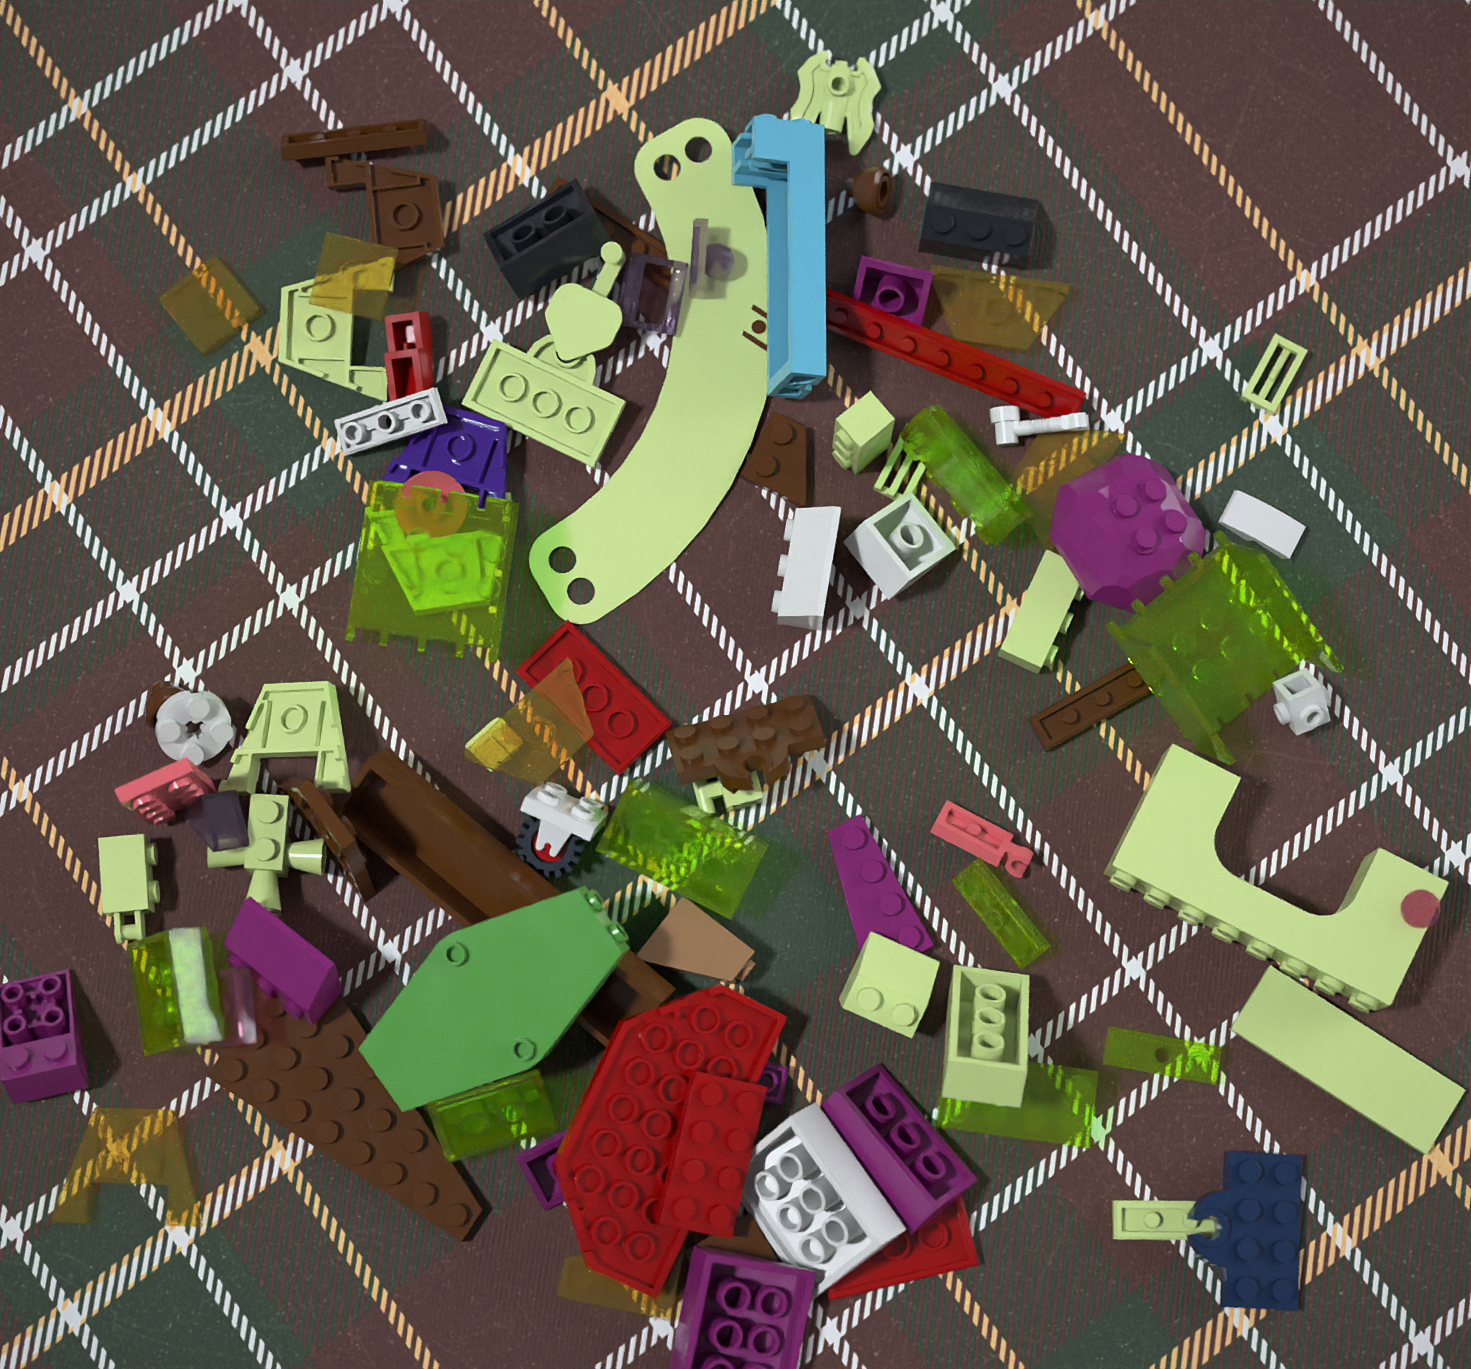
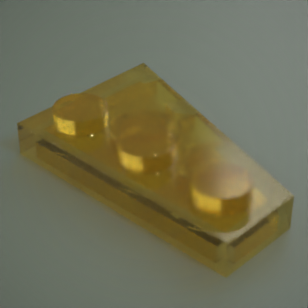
[556,1244,686,1322]

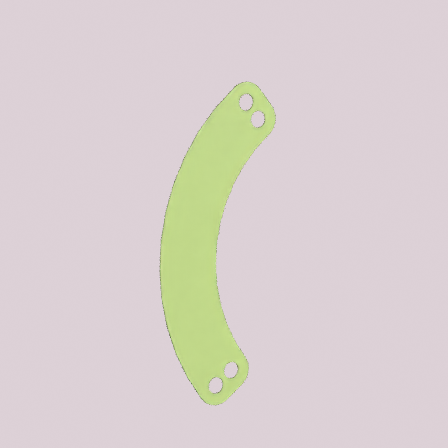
[529,118,767,624]

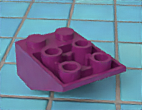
[0,969,89,1104]

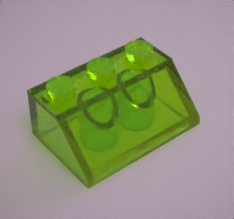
[426,1069,558,1163]

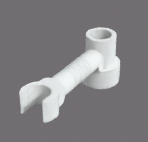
[990,406,1089,446]

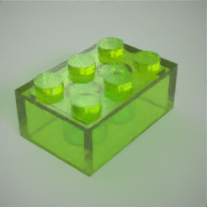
[127,926,225,1057]

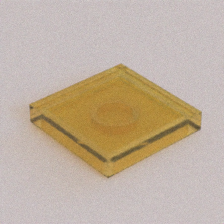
[309,232,399,322]
[157,254,261,357]

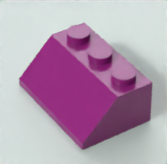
[224,896,343,1026]

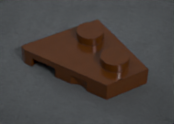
[740,411,806,508]

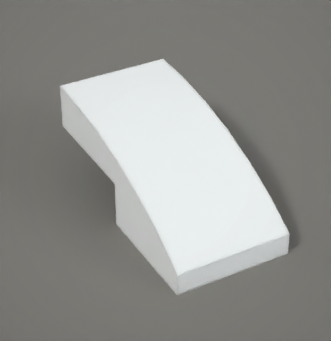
[1218,490,1306,559]

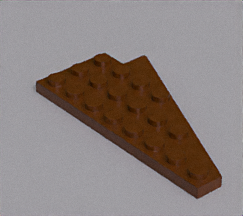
[206,993,484,1242]

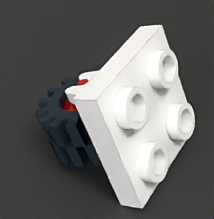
[516,782,609,878]

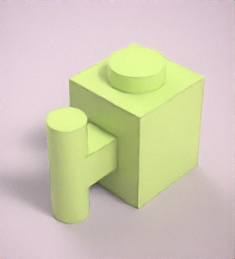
[692,771,763,817]

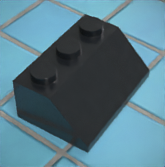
[483,178,613,300]
[918,181,1038,271]

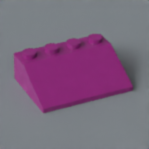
[669,1245,816,1369]

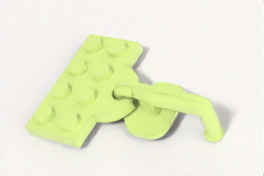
[461,241,626,469]

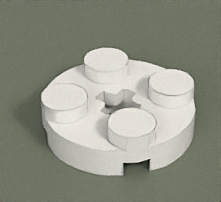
[155,690,233,766]

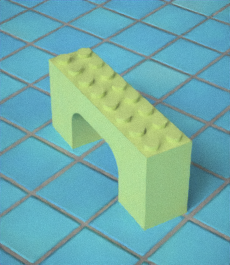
[1103,743,1449,1013]

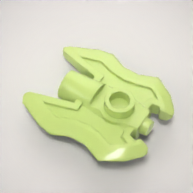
[790,51,881,156]

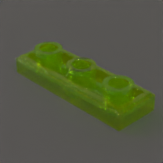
[951,857,1051,970]
[1101,1026,1222,1085]

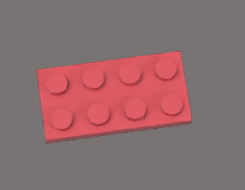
[114,757,217,825]

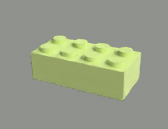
[942,965,1029,1108]

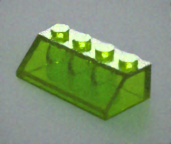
[899,404,1035,547]

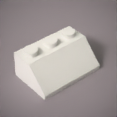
[771,506,841,631]

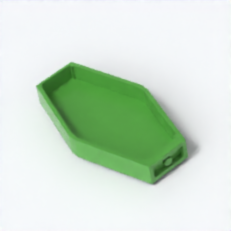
[358,886,630,1112]

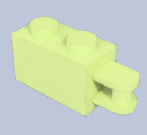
[98,834,160,944]

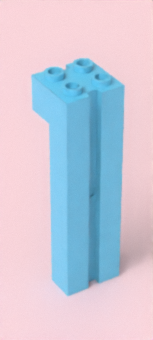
[732,114,826,399]

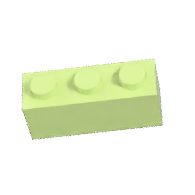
[832,391,895,474]
[997,549,1084,674]

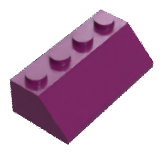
[820,1063,978,1234]

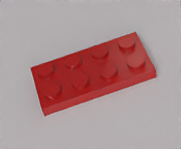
[655,1069,767,1239]

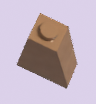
[636,896,756,984]

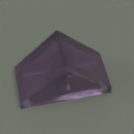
[184,789,249,852]

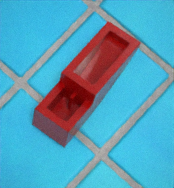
[383,311,433,402]

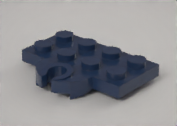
[1186,1151,1302,1311]

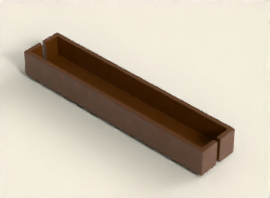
[333,748,676,1047]

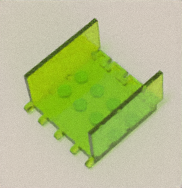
[345,479,520,664]
[1105,530,1344,765]

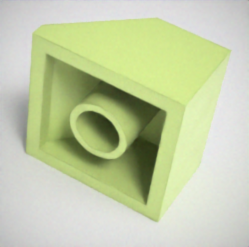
[839,931,940,1038]

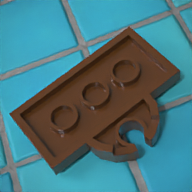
[665,693,827,794]

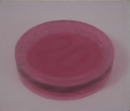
[1400,889,1440,929]

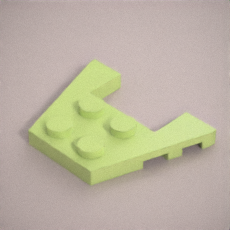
[278,257,394,402]
[218,681,351,796]

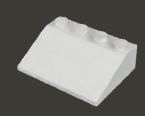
[741,1102,906,1301]

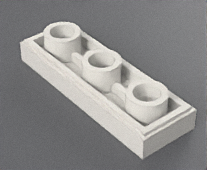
[334,388,448,456]

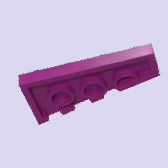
[827,814,934,953]

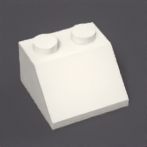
[843,491,956,600]

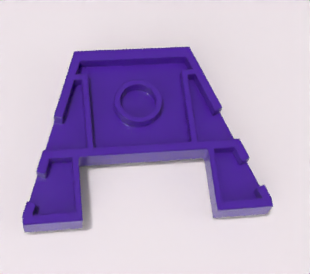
[368,404,508,538]

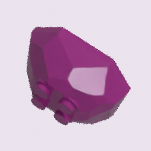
[1049,453,1206,614]

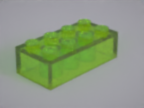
[595,776,770,920]
[934,1051,1099,1149]

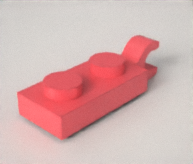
[930,800,1034,878]

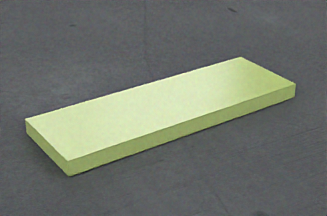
[1229,965,1465,1155]

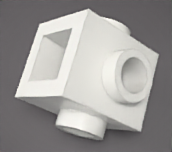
[1272,668,1331,736]

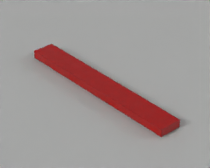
[826,288,1087,419]

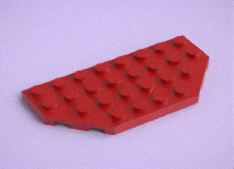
[552,983,787,1299]

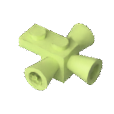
[207,793,327,913]

